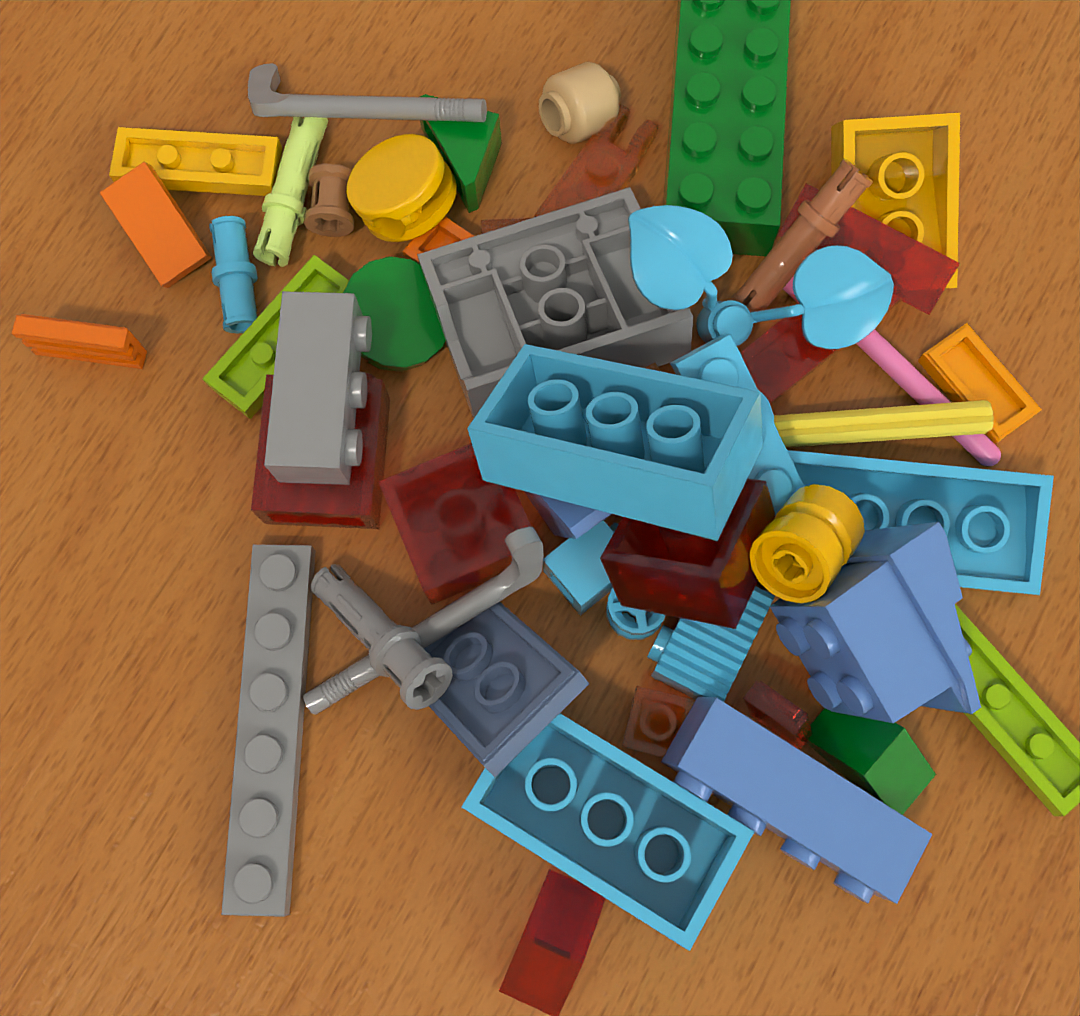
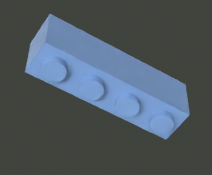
[661,697,932,904]

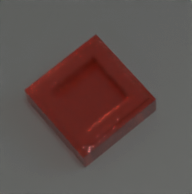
[743,681,812,750]

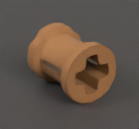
[304,163,355,237]

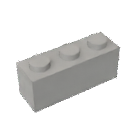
[264,291,372,485]

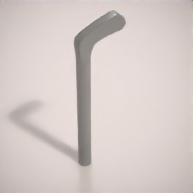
[248,63,487,122]
[303,527,544,715]

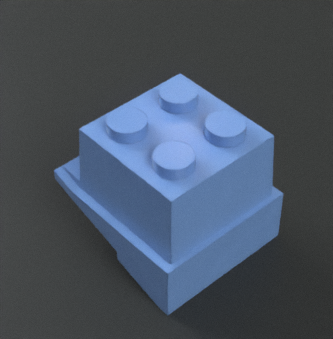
[770,522,981,723]

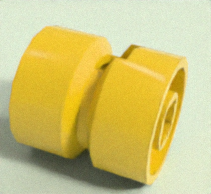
[749,484,865,604]

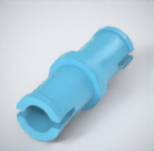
[209,216,258,334]

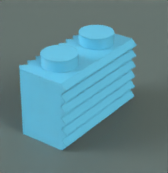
[647,563,775,702]

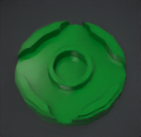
[343,256,446,372]

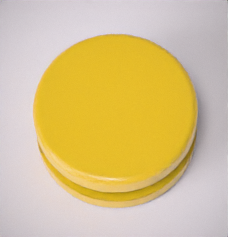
[346,134,457,242]

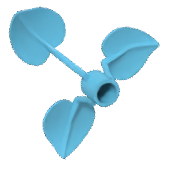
[628,205,894,424]

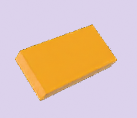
[918,323,1042,445]

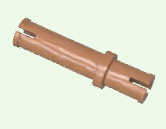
[731,159,873,312]

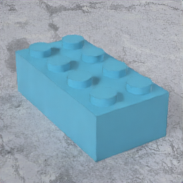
[467,344,763,541]
[461,714,754,951]

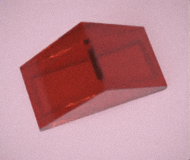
[499,869,606,1016]

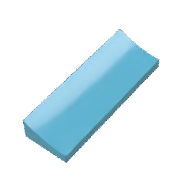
[679,450,1054,595]

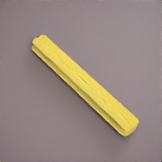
[774,400,994,447]

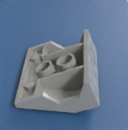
[417,187,693,419]

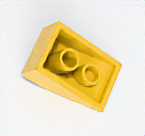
[831,113,960,291]

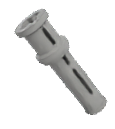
[311,564,453,710]

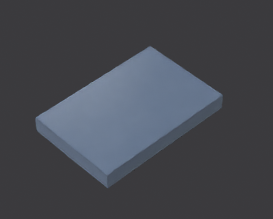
[424,602,589,777]

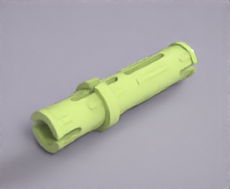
[253,117,328,267]

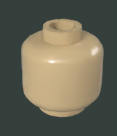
[538,62,621,144]

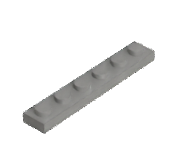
[221,544,316,917]

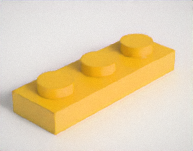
[109,127,283,196]

